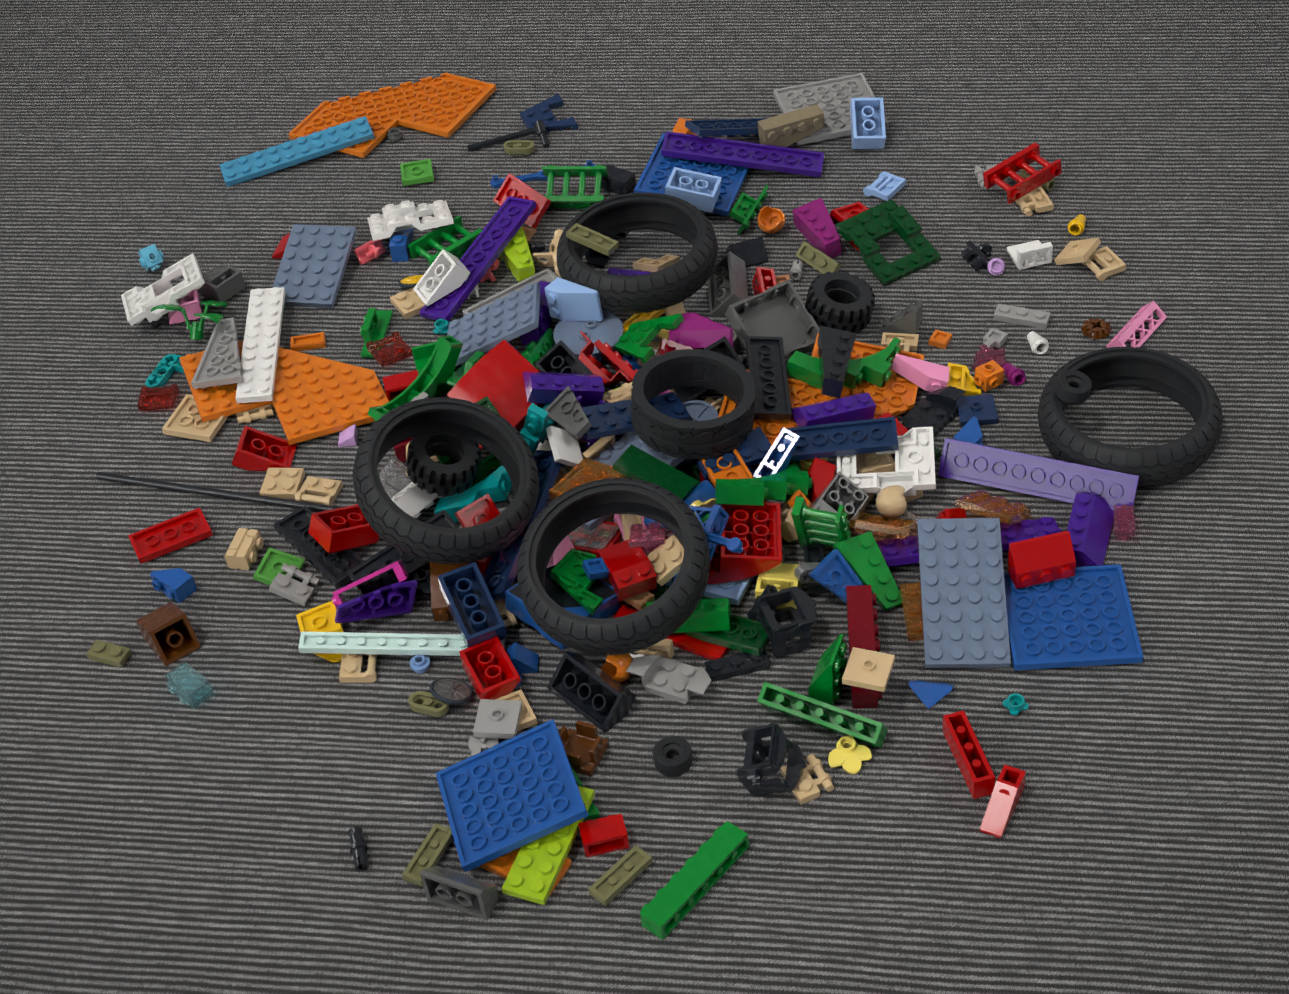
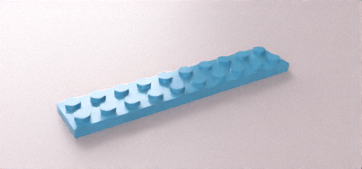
[219,116,374,187]

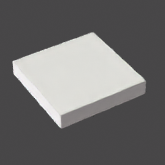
[546,425,585,469]

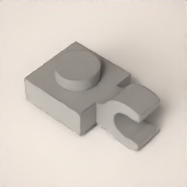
[982,328,1008,357]

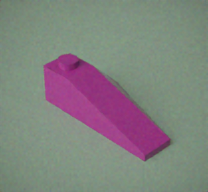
[669,313,733,348]

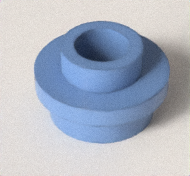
[409,655,430,674]

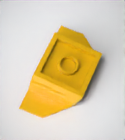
[296,601,344,663]

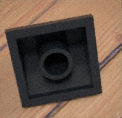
[726,237,769,268]

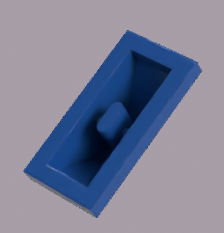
[909,680,953,709]

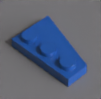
[809,549,863,604]

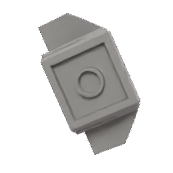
[626,654,712,704]

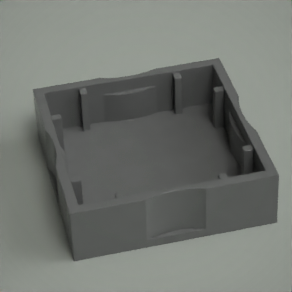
[725,279,820,362]

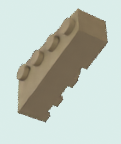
[757,104,825,147]

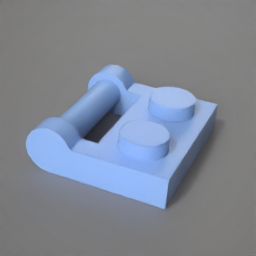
[863,171,906,201]

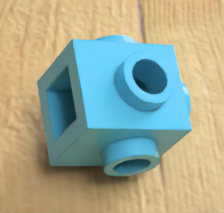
[138,244,164,271]

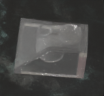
[379,456,412,498]

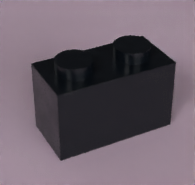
[601,165,636,195]

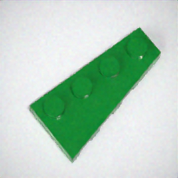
[833,531,905,611]

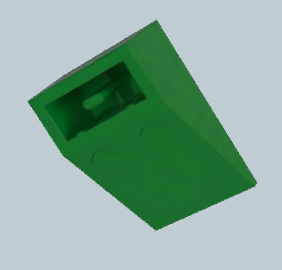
[808,634,847,706]

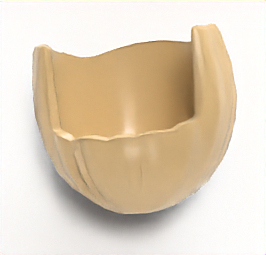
[876,485,907,518]

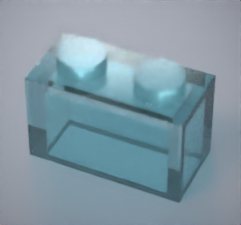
[165,661,214,709]

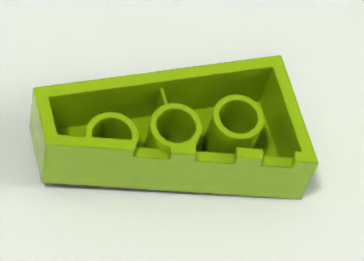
[499,226,535,282]

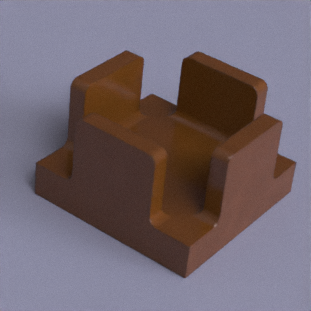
[559,721,609,777]

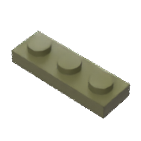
[566,223,619,256]
[795,241,842,274]
[402,823,453,887]
[588,845,653,906]

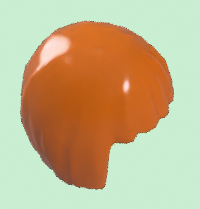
[757,206,785,234]
[600,653,633,683]

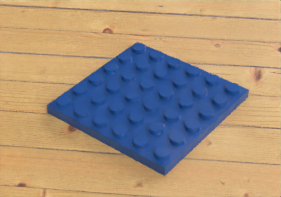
[634,133,750,217]
[1004,564,1143,671]
[435,719,589,872]

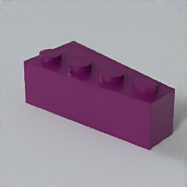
[792,197,842,258]

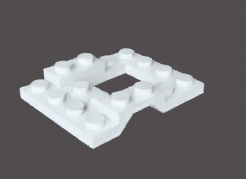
[367,200,454,241]
[121,253,205,326]
[837,427,936,496]

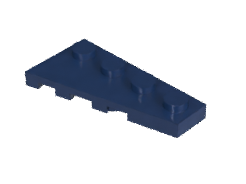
[697,427,771,480]

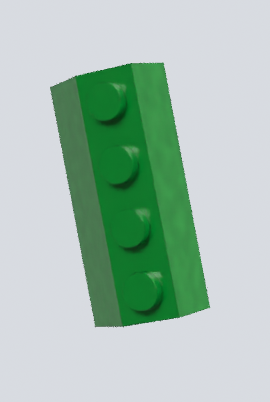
[646,598,731,633]

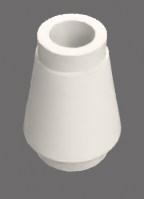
[1027,331,1049,355]

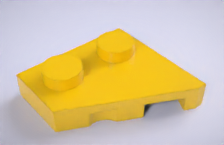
[946,363,981,396]

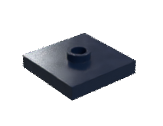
[957,394,998,427]

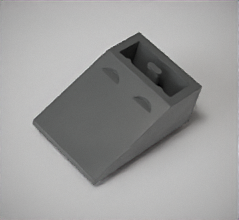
[198,266,246,302]
[809,471,869,539]

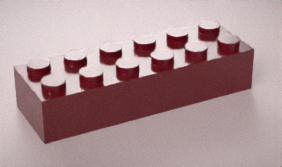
[846,585,882,709]

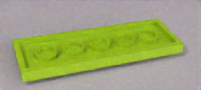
[501,786,595,905]

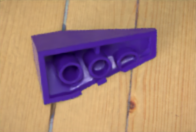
[335,580,417,624]

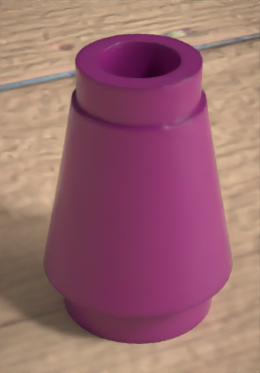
[1002,363,1026,386]

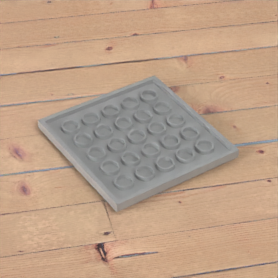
[773,73,889,145]

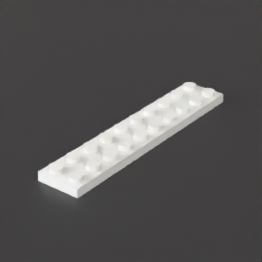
[236,287,286,403]

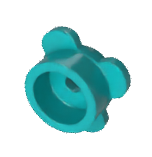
[433,319,450,334]
[1002,693,1029,715]

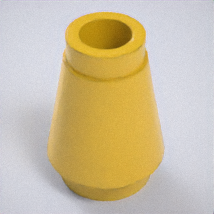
[1068,214,1086,236]

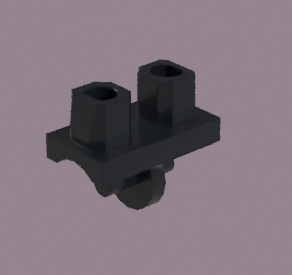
[961,240,992,271]

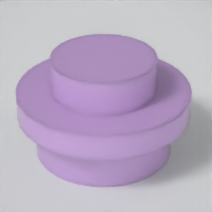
[987,258,1005,276]

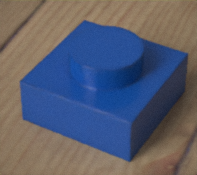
[582,557,609,580]

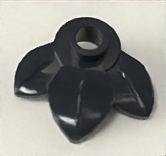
[404,569,431,601]

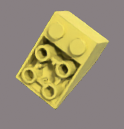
[755,563,802,609]

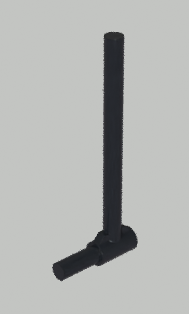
[467,120,549,151]

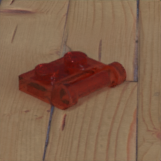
[366,331,412,367]
[137,384,179,411]

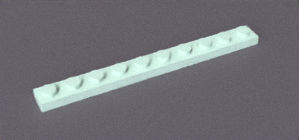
[299,632,505,656]

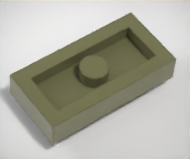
[86,640,132,668]

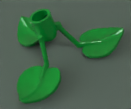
[151,300,228,340]

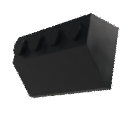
[547,652,637,732]

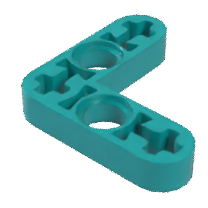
[145,354,184,393]

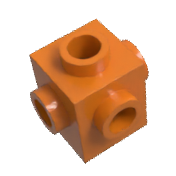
[974,360,1004,392]

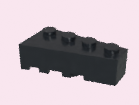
[817,326,856,398]

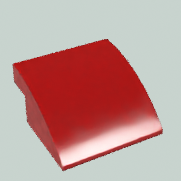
[447,339,544,430]
[707,502,782,584]

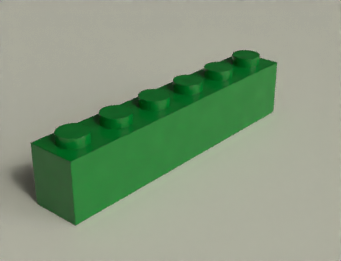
[757,681,888,748]
[640,821,749,940]

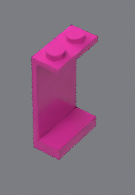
[331,559,409,608]

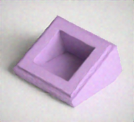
[338,424,358,447]

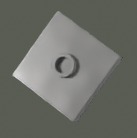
[473,699,523,738]

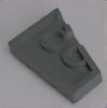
[545,386,592,439]

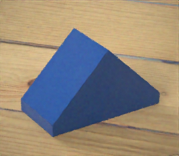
[505,642,539,674]

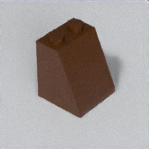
[430,562,471,622]
[136,602,201,666]

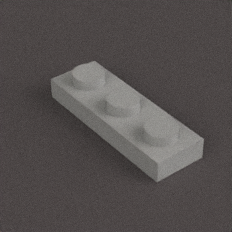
[994,304,1051,329]

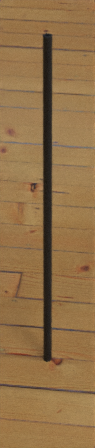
[96,472,342,512]

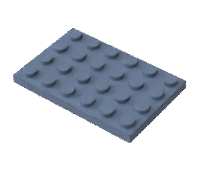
[272,224,357,308]
[447,282,540,366]

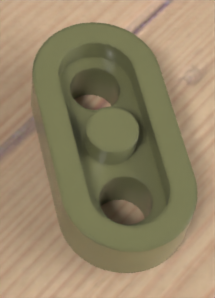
[503,140,535,155]
[408,691,449,717]

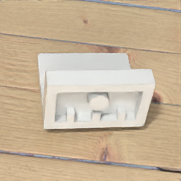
[1007,240,1053,270]

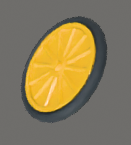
[398,274,424,288]

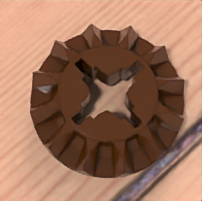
[1081,317,1111,339]

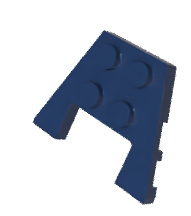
[520,94,578,132]

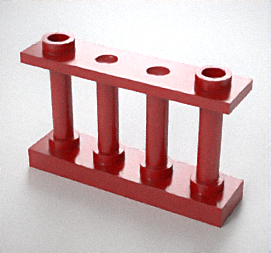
[983,143,1062,204]

